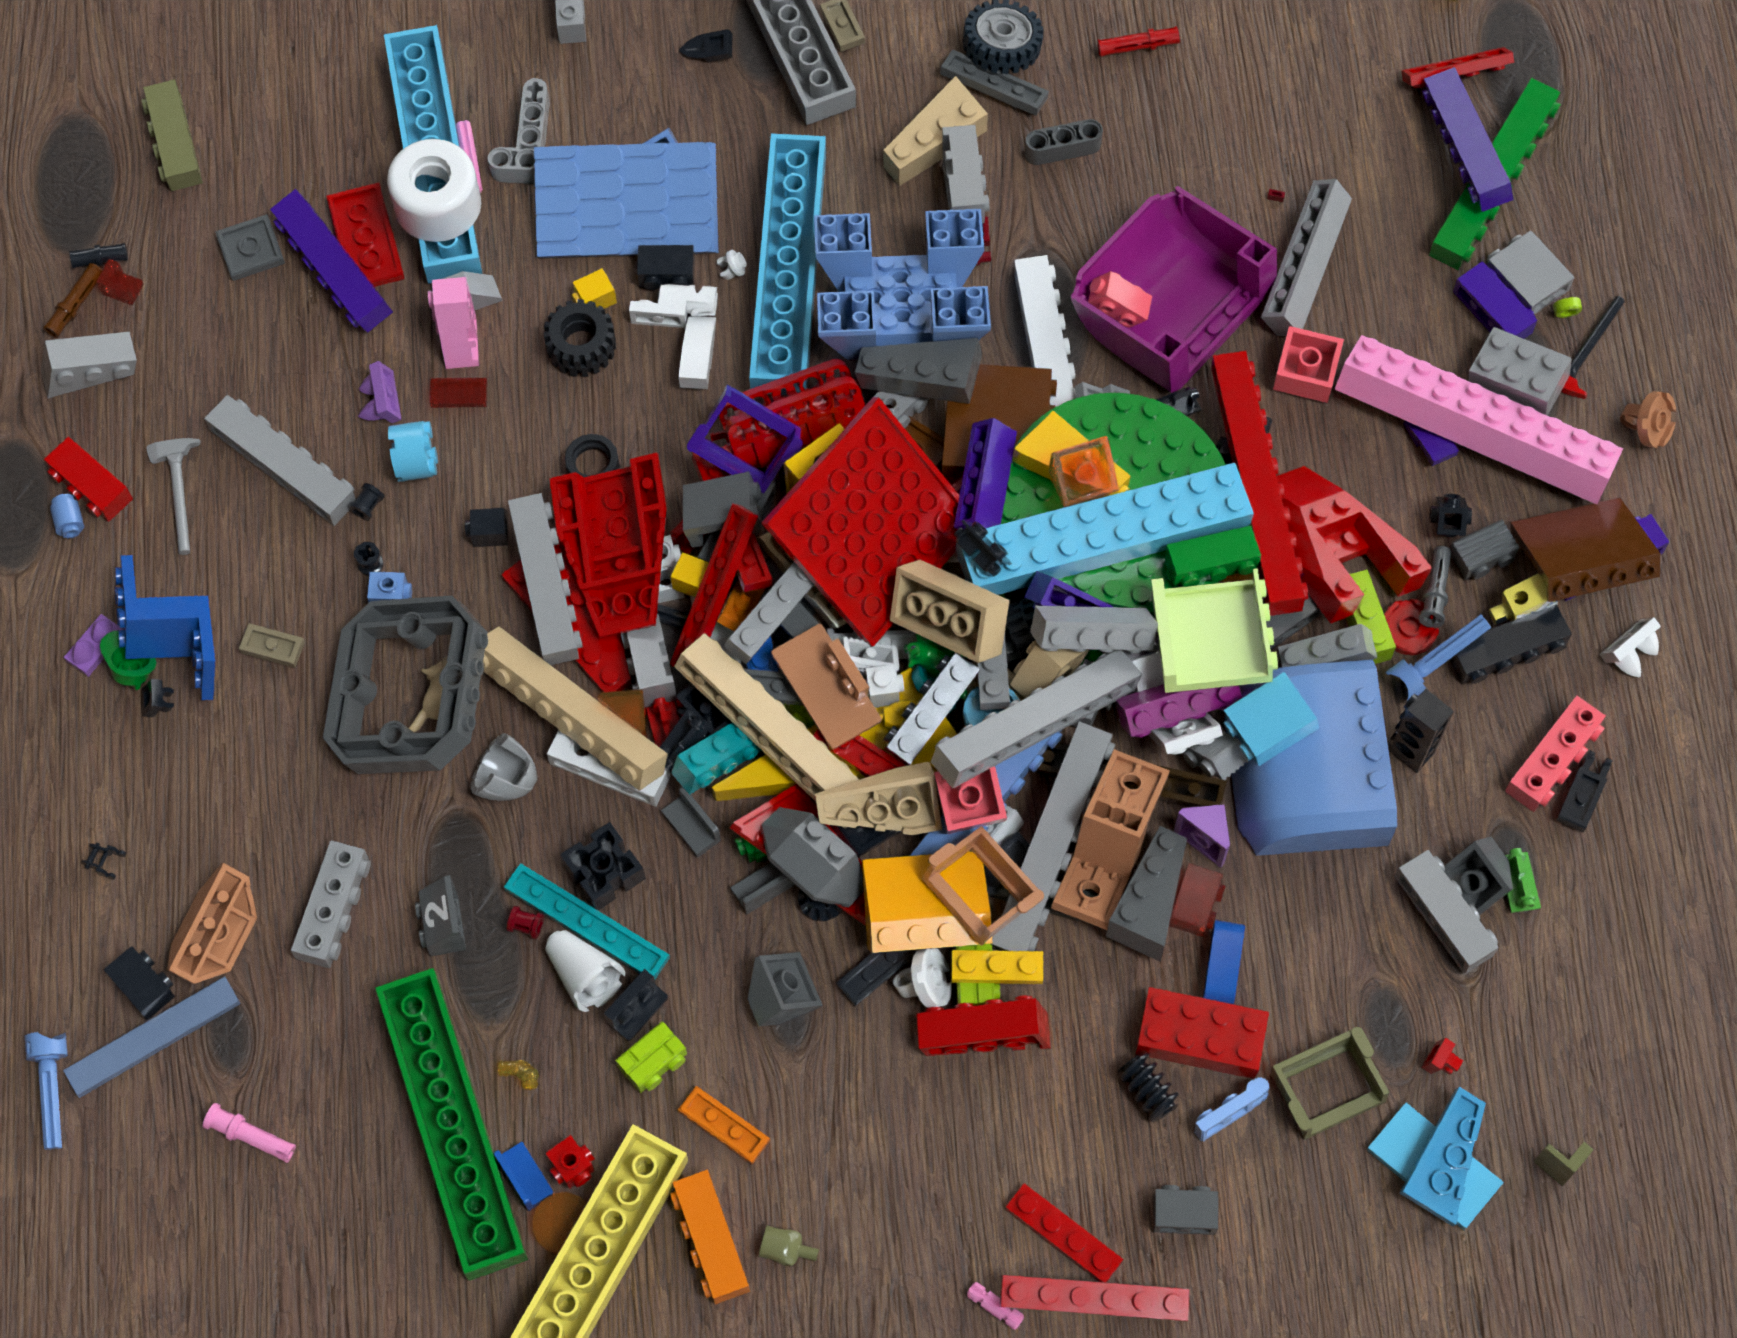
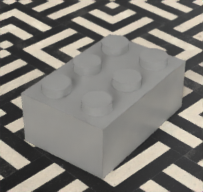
[1468,327,1572,416]

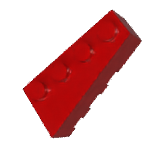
[917,995,1051,1056]

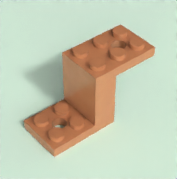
[1051,749,1170,930]

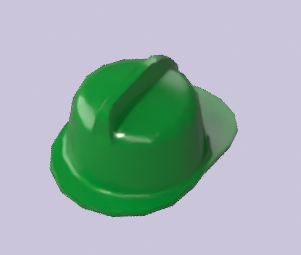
[100,630,157,691]

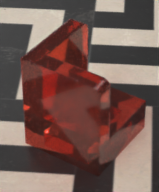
[97,259,144,306]

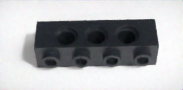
[1389,689,1454,773]

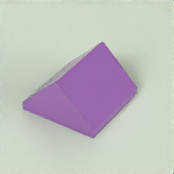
[1174,805,1230,868]

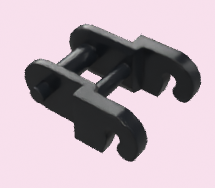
[81,843,127,880]

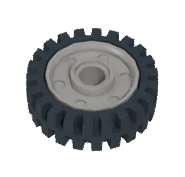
[962,0,1044,74]

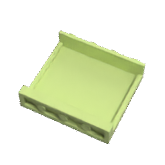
[1151,568,1278,693]

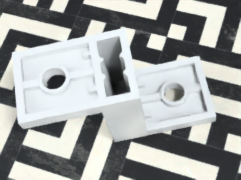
[1113,632,1223,754]

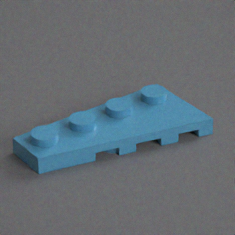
[1400,1087,1486,1226]

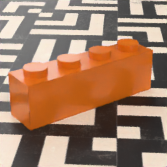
[670,1169,750,1305]

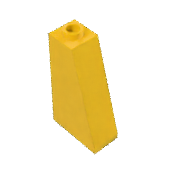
[1012,411,1131,500]

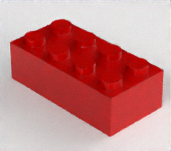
[1135,987,1269,1079]

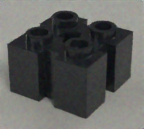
[560,822,646,911]

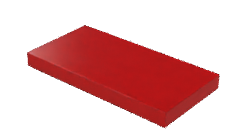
[326,182,405,287]

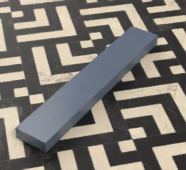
[63,976,241,1098]

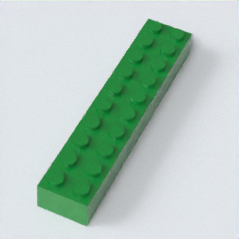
[375,968,528,1281]

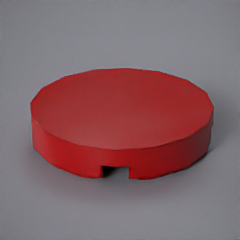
[1384,599,1439,656]

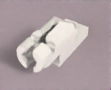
[629,284,718,328]

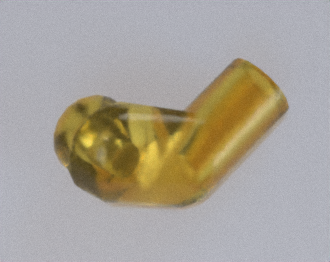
[498,1060,539,1090]

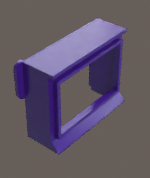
[687,384,803,494]

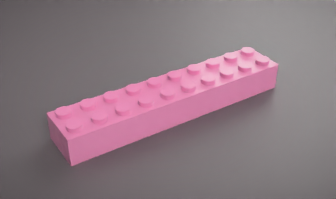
[1335,335,1623,504]

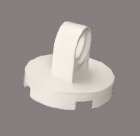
[893,948,952,1008]

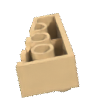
[883,76,988,186]

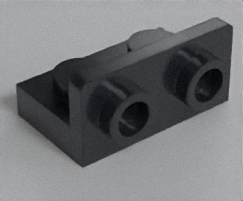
[604,969,668,1041]

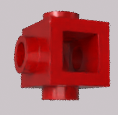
[545,1135,595,1189]

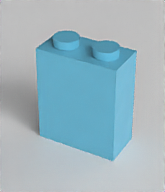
[1223,672,1319,766]

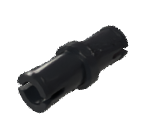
[69,243,128,268]

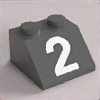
[415,875,466,956]

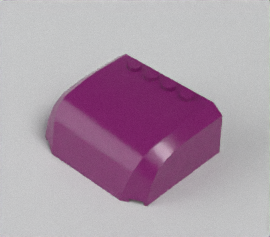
[1071,186,1277,393]

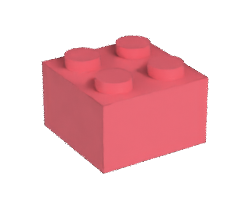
[1273,326,1344,403]
[934,766,1007,835]

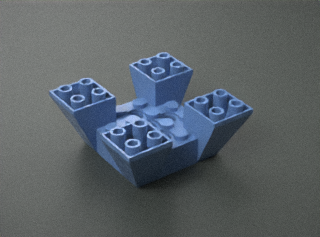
[814,209,991,360]

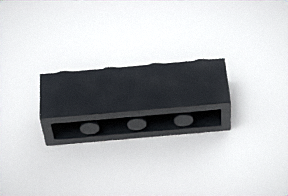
[1449,604,1572,684]

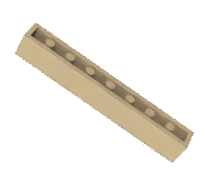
[483,626,667,791]
[674,633,859,829]

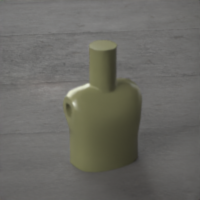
[759,1225,819,1267]

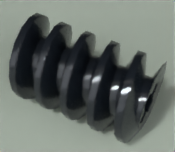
[1118,1052,1179,1123]

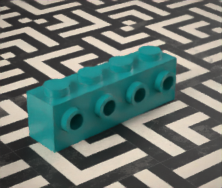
[671,722,762,795]

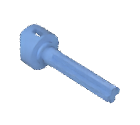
[1386,614,1492,701]
[24,1032,68,1150]

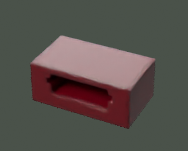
[1267,189,1285,202]

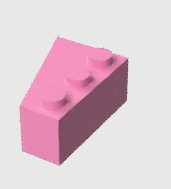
[428,277,479,369]

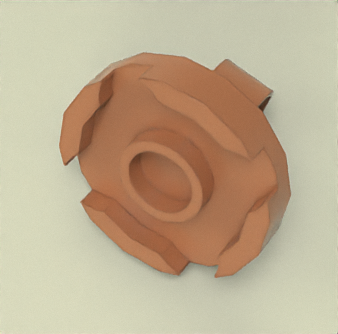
[1620,391,1676,448]

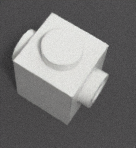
[864,665,904,708]

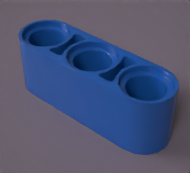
[1203,920,1245,1004]

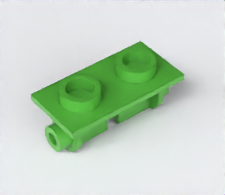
[1505,848,1541,913]

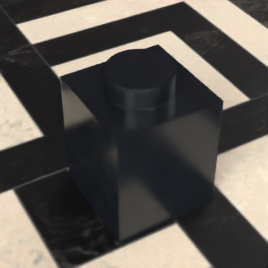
[465,508,508,547]

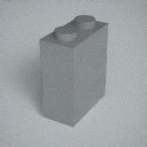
[1487,230,1575,314]

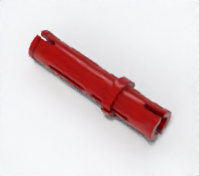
[1097,26,1180,57]

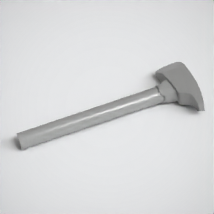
[146,438,201,555]

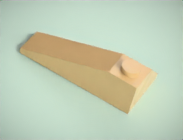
[815,762,942,835]

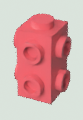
[1088,271,1152,328]

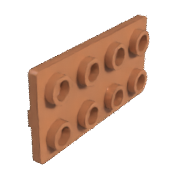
[771,624,882,750]

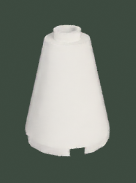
[545,930,625,1012]

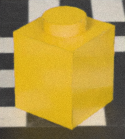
[571,268,617,309]
[670,552,709,597]

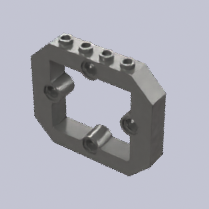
[323,595,488,774]

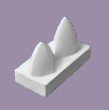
[1600,617,1661,678]

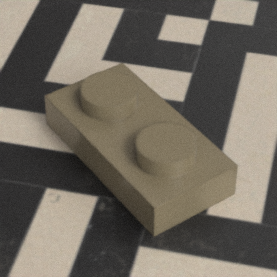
[820,0,865,52]
[239,623,305,668]

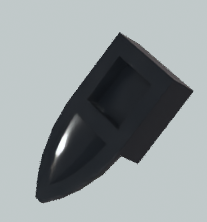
[679,29,733,62]

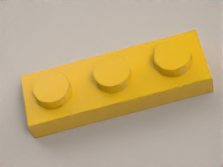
[952,950,1043,984]

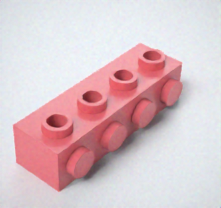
[1505,696,1606,812]

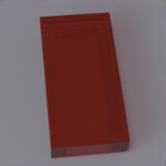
[430,378,488,408]

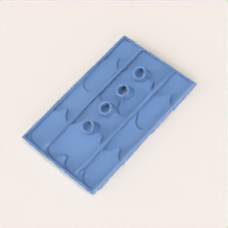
[534,142,719,258]

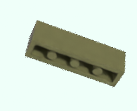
[141,79,203,191]

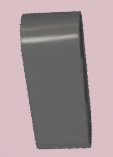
[1025,119,1103,165]

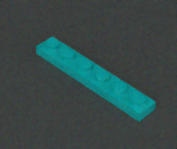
[504,863,670,979]

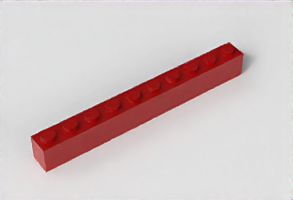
[1211,351,1308,616]

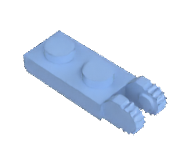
[1194,1077,1270,1141]

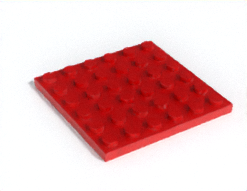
[762,397,960,647]

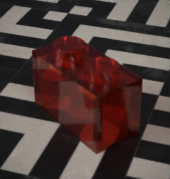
[1169,863,1226,937]

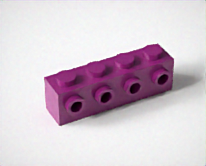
[1115,684,1242,737]

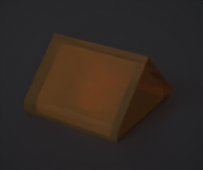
[1048,436,1119,508]
[597,690,648,739]

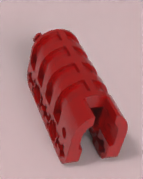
[710,359,865,469]

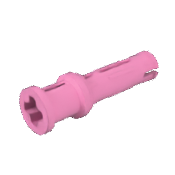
[203,1103,296,1163]

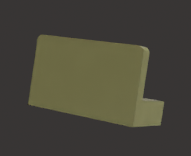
[1534,1142,1594,1186]

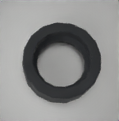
[565,434,620,477]

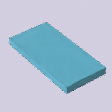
[1367,1103,1504,1231]

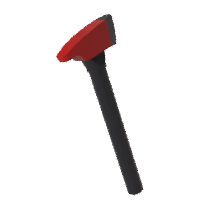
[1561,296,1625,399]

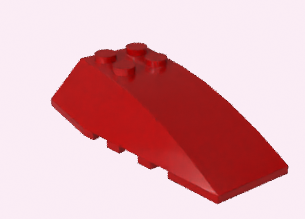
[549,452,667,638]

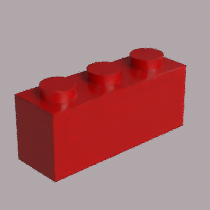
[44,436,133,522]

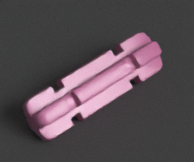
[967,1282,1024,1330]

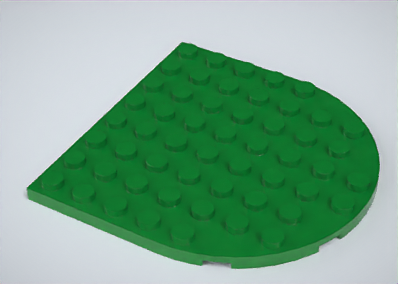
[1001,393,1225,618]

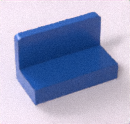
[494,1142,555,1211]

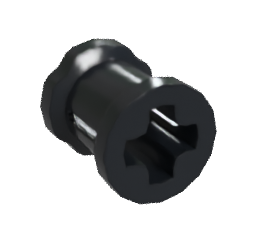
[348,483,385,521]
[354,542,384,576]

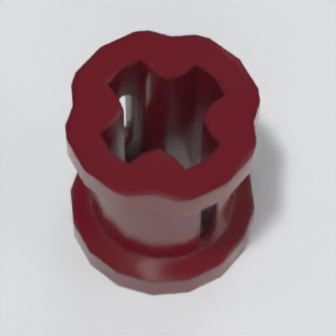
[507,906,544,940]

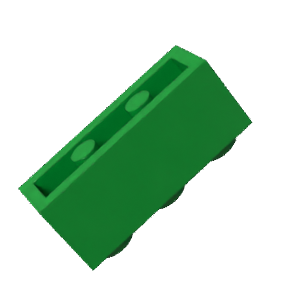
[1164,526,1261,588]

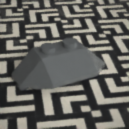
[760,807,864,908]

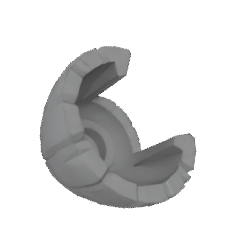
[471,733,537,801]

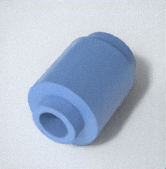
[50,494,84,538]

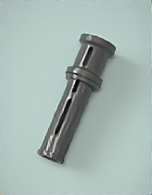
[1419,546,1452,628]

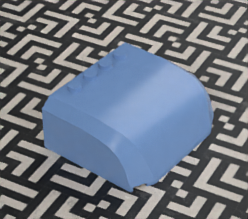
[1224,659,1397,856]

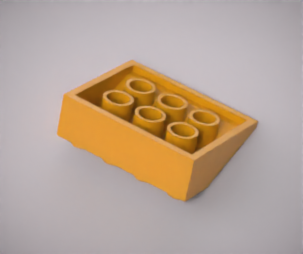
[862,851,993,953]

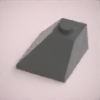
[1444,836,1513,915]
[747,952,823,1027]

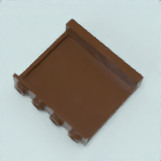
[942,364,1057,478]
[1511,498,1661,602]

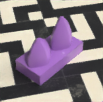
[358,361,402,423]
[64,614,123,677]

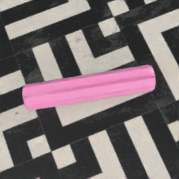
[456,120,483,193]

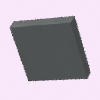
[215,214,285,281]

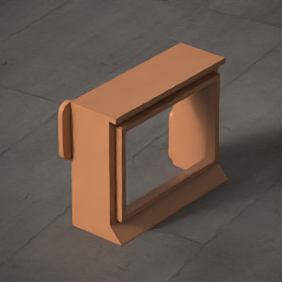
[921,826,1044,946]

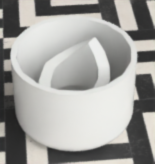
[387,139,481,242]

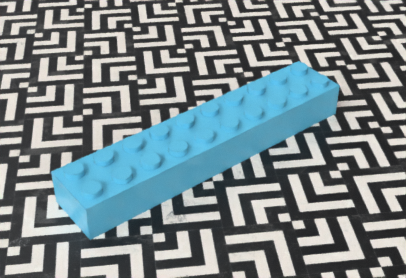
[384,25,483,283]
[749,133,826,395]
[955,463,1254,595]

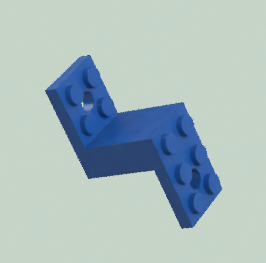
[115,555,215,700]

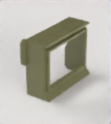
[1270,1027,1389,1140]

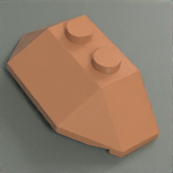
[167,863,257,984]

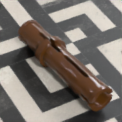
[43,263,104,338]

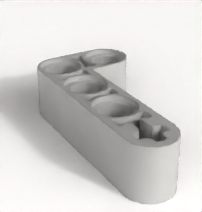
[488,78,550,184]

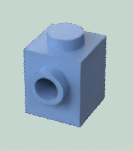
[367,572,412,603]

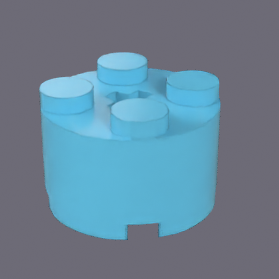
[388,421,438,482]

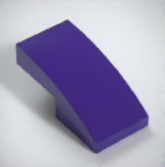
[1403,421,1459,466]

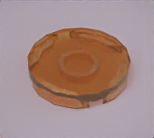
[533,1192,587,1255]

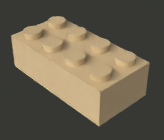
[890,560,1009,663]

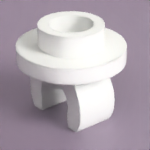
[717,250,747,280]

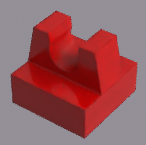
[1421,1038,1463,1075]

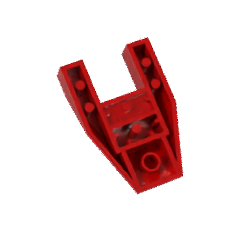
[1276,466,1432,624]

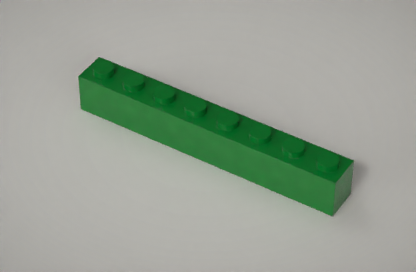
[1429,78,1561,270]

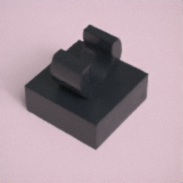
[142,679,174,717]

